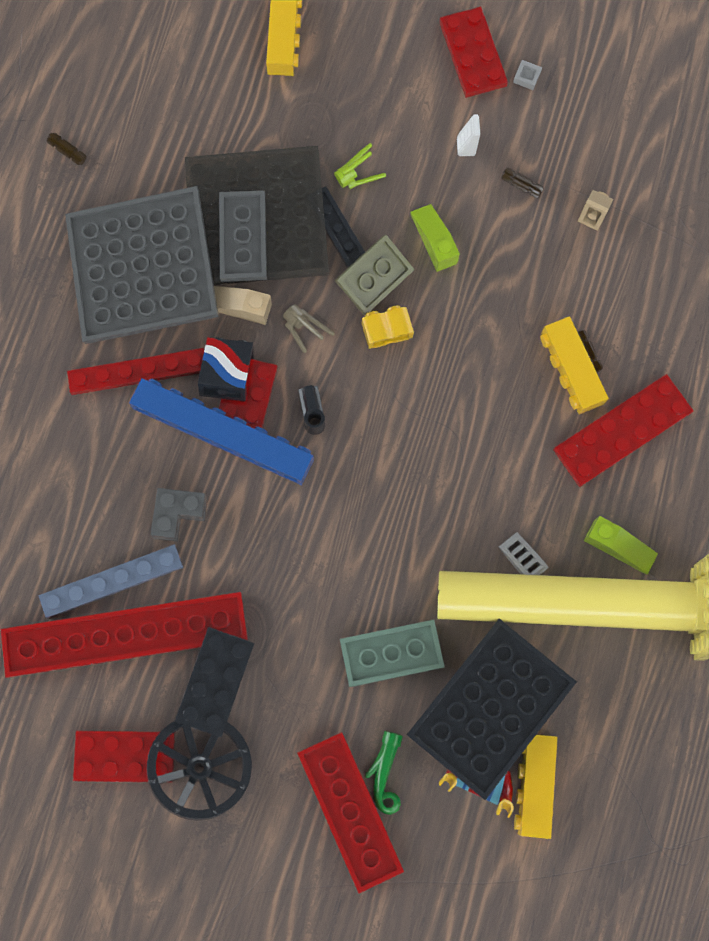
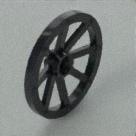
[147,721,252,821]

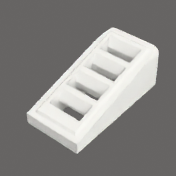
[457,114,480,156]

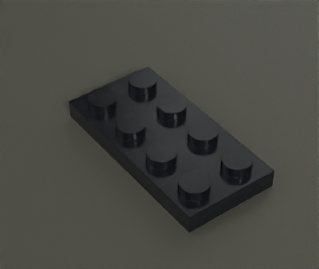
[174,627,254,738]

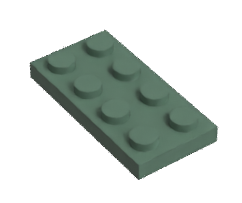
[340,620,444,687]

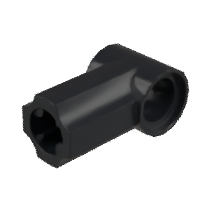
[298,385,325,435]

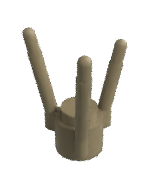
[283,305,335,353]

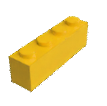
[266,0,302,76]
[540,316,609,415]
[514,735,557,839]

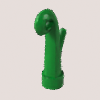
[365,731,403,815]

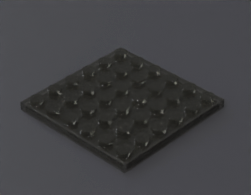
[185,146,329,285]

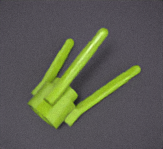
[334,143,386,189]

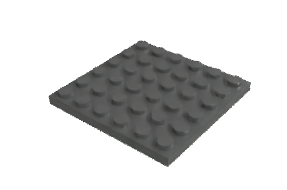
[65,186,219,344]

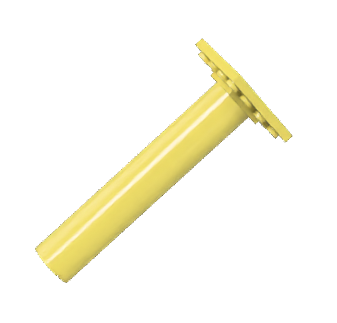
[438,554,709,661]

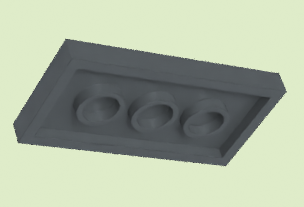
[219,191,267,282]

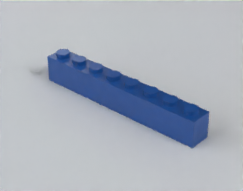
[129,378,314,486]

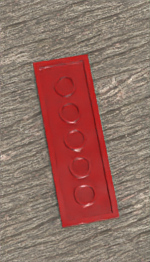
[553,374,694,487]
[297,732,404,894]

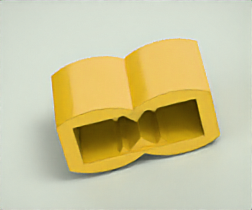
[362,305,414,349]

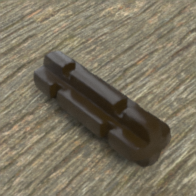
[46,133,87,165]
[501,168,544,198]
[578,330,603,373]

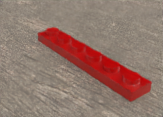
[67,348,205,395]

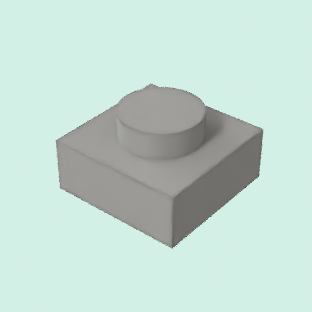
[513,60,542,90]

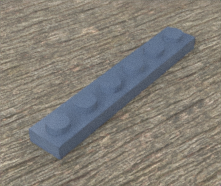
[38,544,184,619]

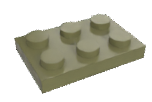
[334,235,415,315]

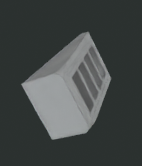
[499,532,549,575]

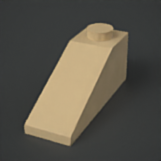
[214,286,272,325]

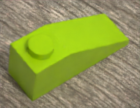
[410,204,460,272]
[584,516,658,575]

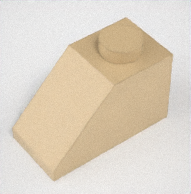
[578,190,613,231]

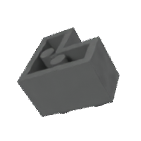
[151,488,208,542]

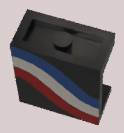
[198,337,254,402]

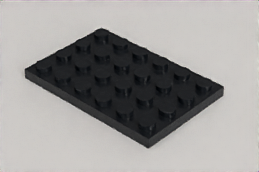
[406,619,577,800]

